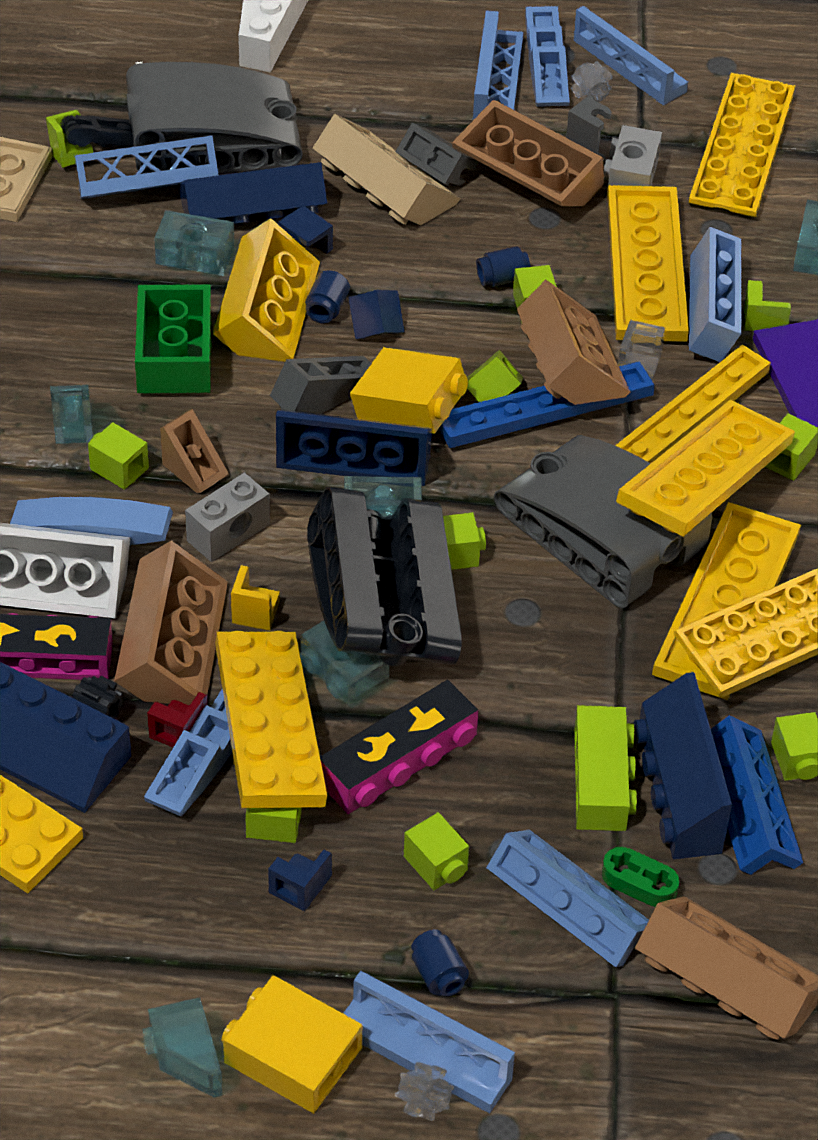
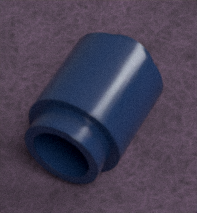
[476,246,531,288]
[305,270,350,323]
[411,930,469,996]

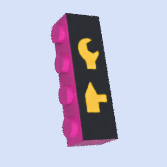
[0,613,113,680]
[320,679,479,814]

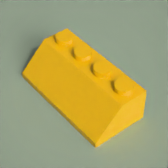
[212,219,320,362]

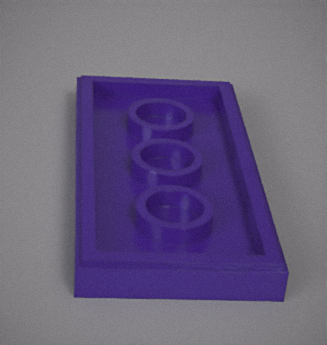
[753,319,818,427]

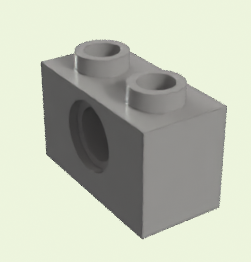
[604,125,662,193]
[185,472,270,562]

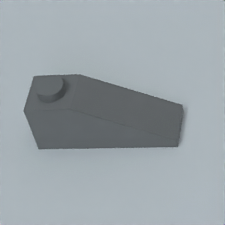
[270,356,372,414]

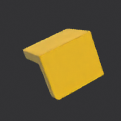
[231,565,280,631]

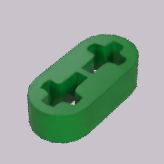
[602,847,679,907]

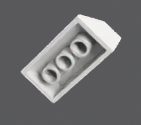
[0,523,131,618]

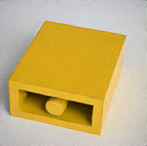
[350,347,468,434]
[221,975,363,1114]

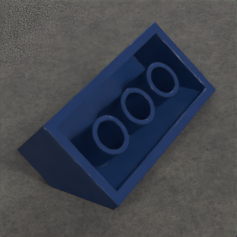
[178,162,327,229]
[276,410,432,486]
[0,662,131,813]
[634,672,732,859]

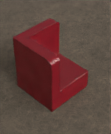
[147,692,208,748]

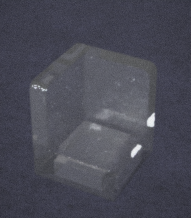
[618,320,665,381]

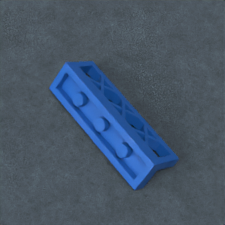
[711,715,803,875]

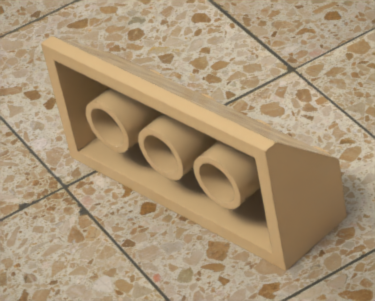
[313,114,461,225]

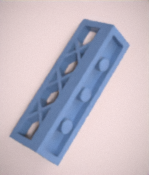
[574,6,688,105]
[473,11,523,120]
[75,136,218,199]
[486,830,649,967]
[343,971,515,1114]

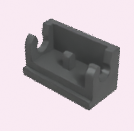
[566,95,612,166]
[395,122,479,186]

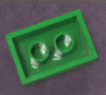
[135,285,212,393]

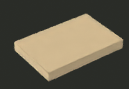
[0,137,53,222]

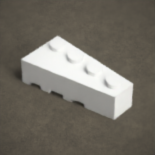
[239,0,308,72]

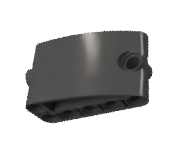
[126,62,303,174]
[494,435,712,608]

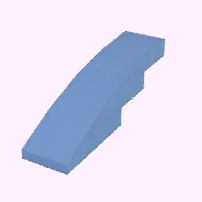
[525,6,570,106]
[10,497,173,545]
[144,689,232,816]

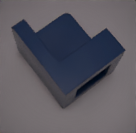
[278,205,333,254]
[348,290,404,339]
[268,849,332,912]

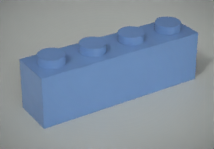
[689,227,741,362]

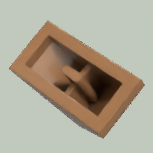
[160,409,229,494]

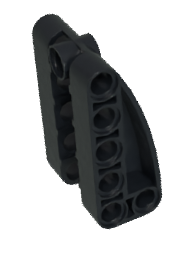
[307,487,462,666]

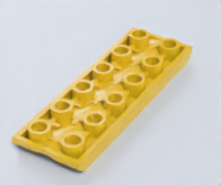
[688,73,795,217]
[673,568,818,697]

